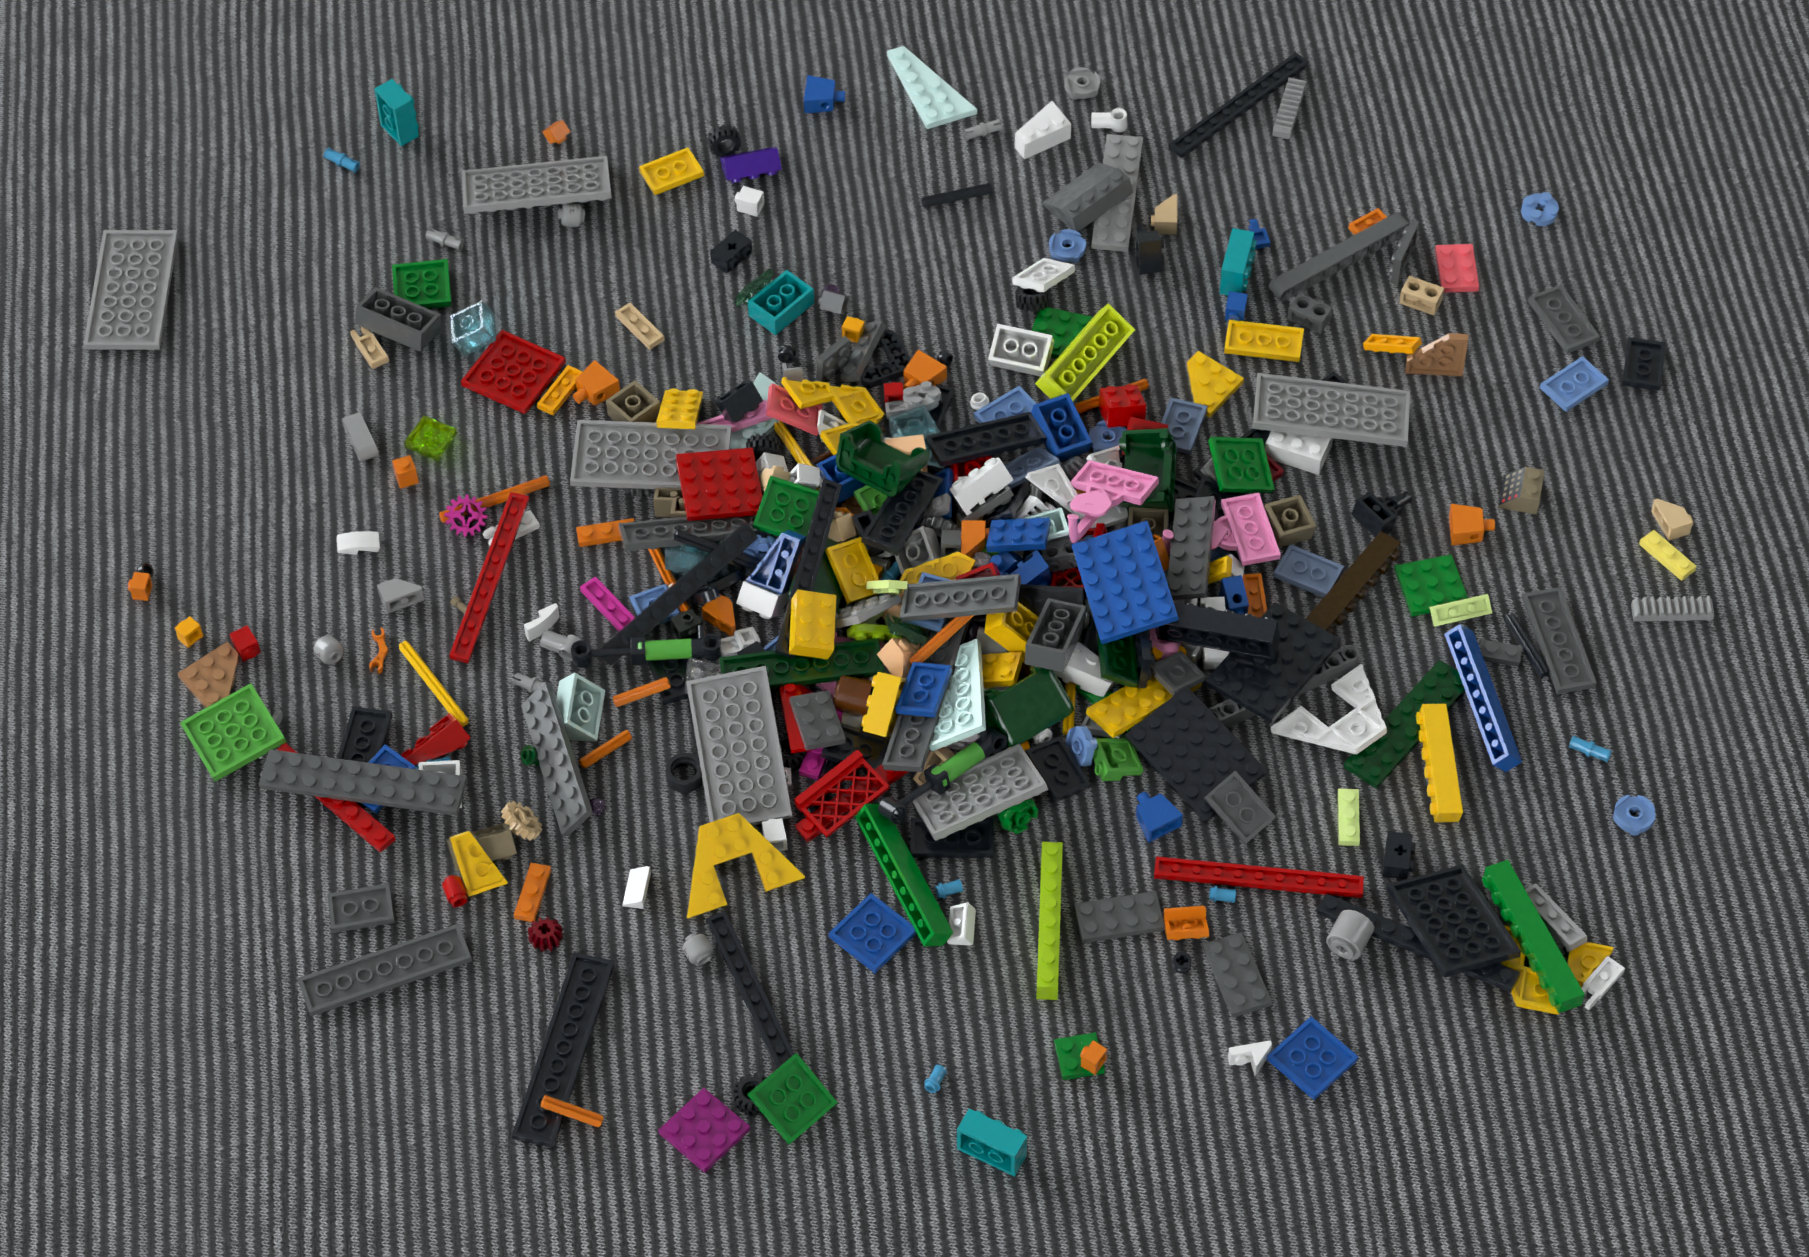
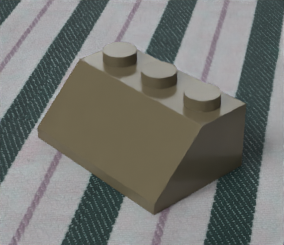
[446,823,517,871]

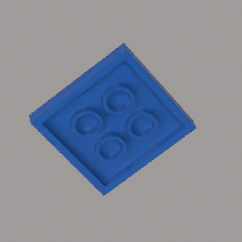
[828,893,917,974]
[1267,1016,1358,1100]

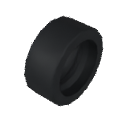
[665,753,703,793]

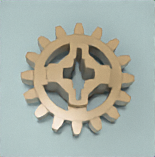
[501,801,543,841]

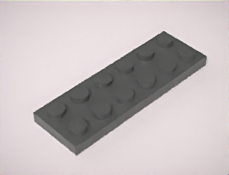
[1167,496,1216,600]
[900,574,1021,622]
[1522,587,1597,695]

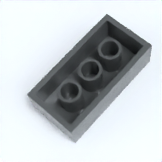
[355,287,441,352]
[1025,598,1087,672]

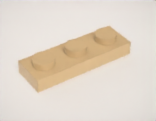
[615,303,665,350]

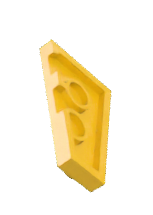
[449,831,508,897]

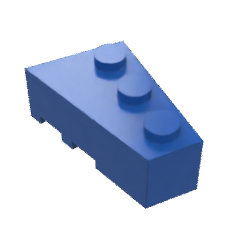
[746,530,806,595]
[1004,550,1051,586]

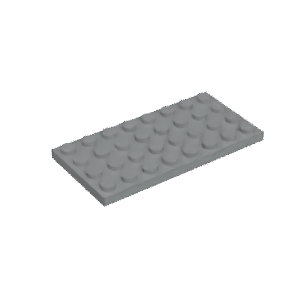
[462,156,612,214]
[84,230,178,350]
[1252,373,1410,447]
[570,420,732,489]
[686,666,793,826]

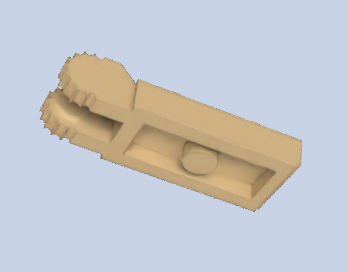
[350,327,389,369]

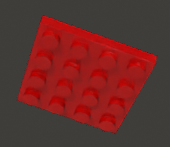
[461,330,566,414]
[675,448,763,521]

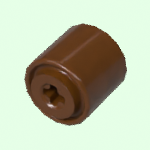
[833,675,873,716]

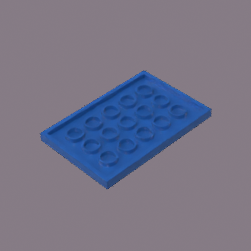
[1071,521,1179,644]

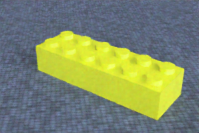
[1035,303,1135,401]

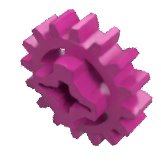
[444,494,487,538]

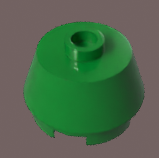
[997,798,1038,834]

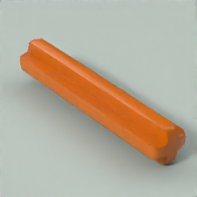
[613,677,670,707]
[578,730,632,769]
[541,1095,603,1127]

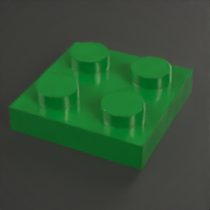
[1054,1032,1105,1081]

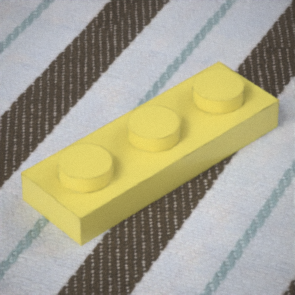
[1639,530,1697,581]

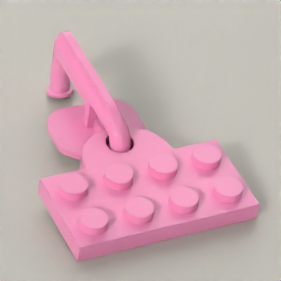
[1067,460,1159,544]
[1162,493,1281,566]

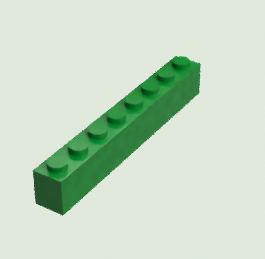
[855,804,953,947]
[1482,860,1585,1013]

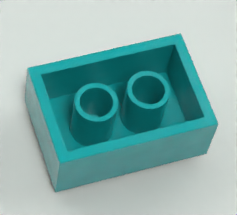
[374,79,419,146]
[1219,228,1257,295]
[748,270,814,335]
[957,1108,1027,1177]

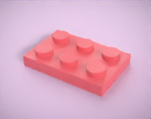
[1435,244,1479,293]
[766,383,823,436]

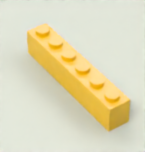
[1416,704,1463,822]

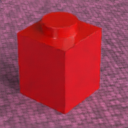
[230,625,261,662]

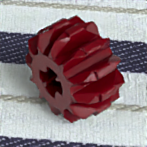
[528,916,563,952]

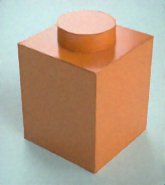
[392,455,419,489]

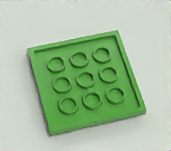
[180,683,287,782]

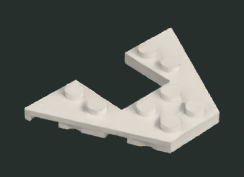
[1026,446,1128,528]
[1271,664,1387,755]

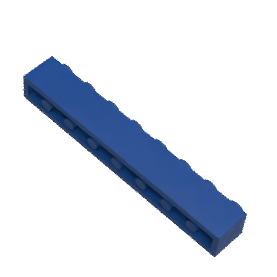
[1444,624,1522,772]

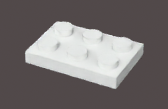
[1012,258,1075,292]

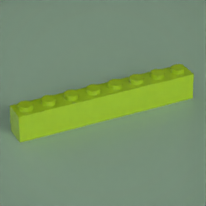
[1036,842,1063,1000]

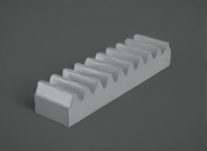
[1272,78,1306,139]
[1631,596,1714,622]
[1525,883,1587,952]

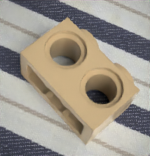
[1399,276,1444,315]

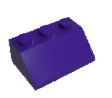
[720,147,782,183]

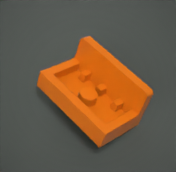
[1164,906,1209,940]

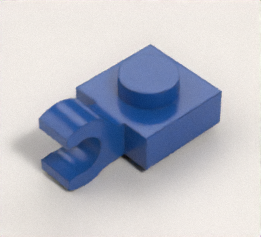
[1249,219,1270,249]

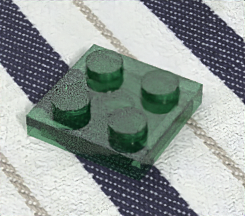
[733,268,775,307]
[884,613,928,645]

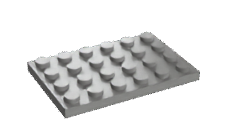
[912,744,1048,841]

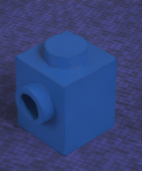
[1225,291,1248,321]

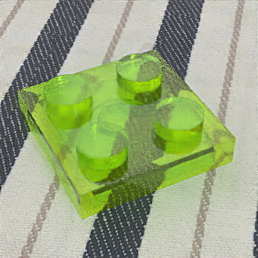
[404,416,457,461]

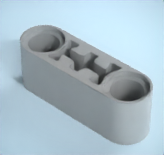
[341,412,379,462]

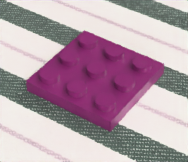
[658,1088,750,1173]

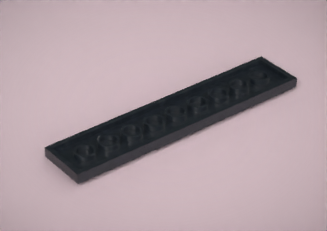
[512,952,615,1148]

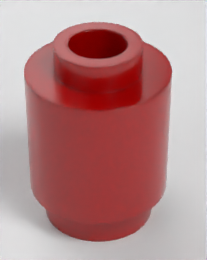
[442,875,468,907]

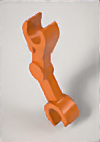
[369,627,388,674]

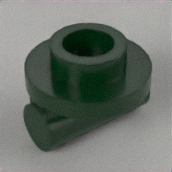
[521,745,540,766]

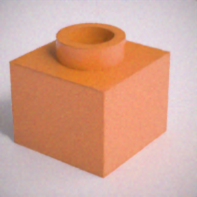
[542,120,571,144]
[128,572,153,601]
[1080,1041,1108,1075]

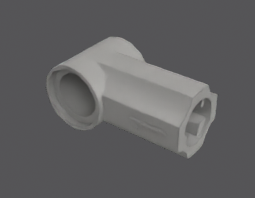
[540,630,581,661]

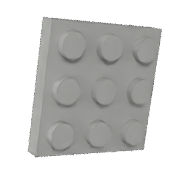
[835,593,902,629]

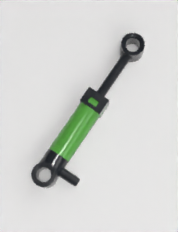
[571,625,722,668]
[878,727,1008,824]

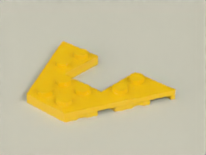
[781,377,885,455]
[687,813,805,919]
[1500,926,1614,1015]

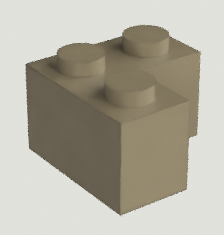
[653,488,686,518]

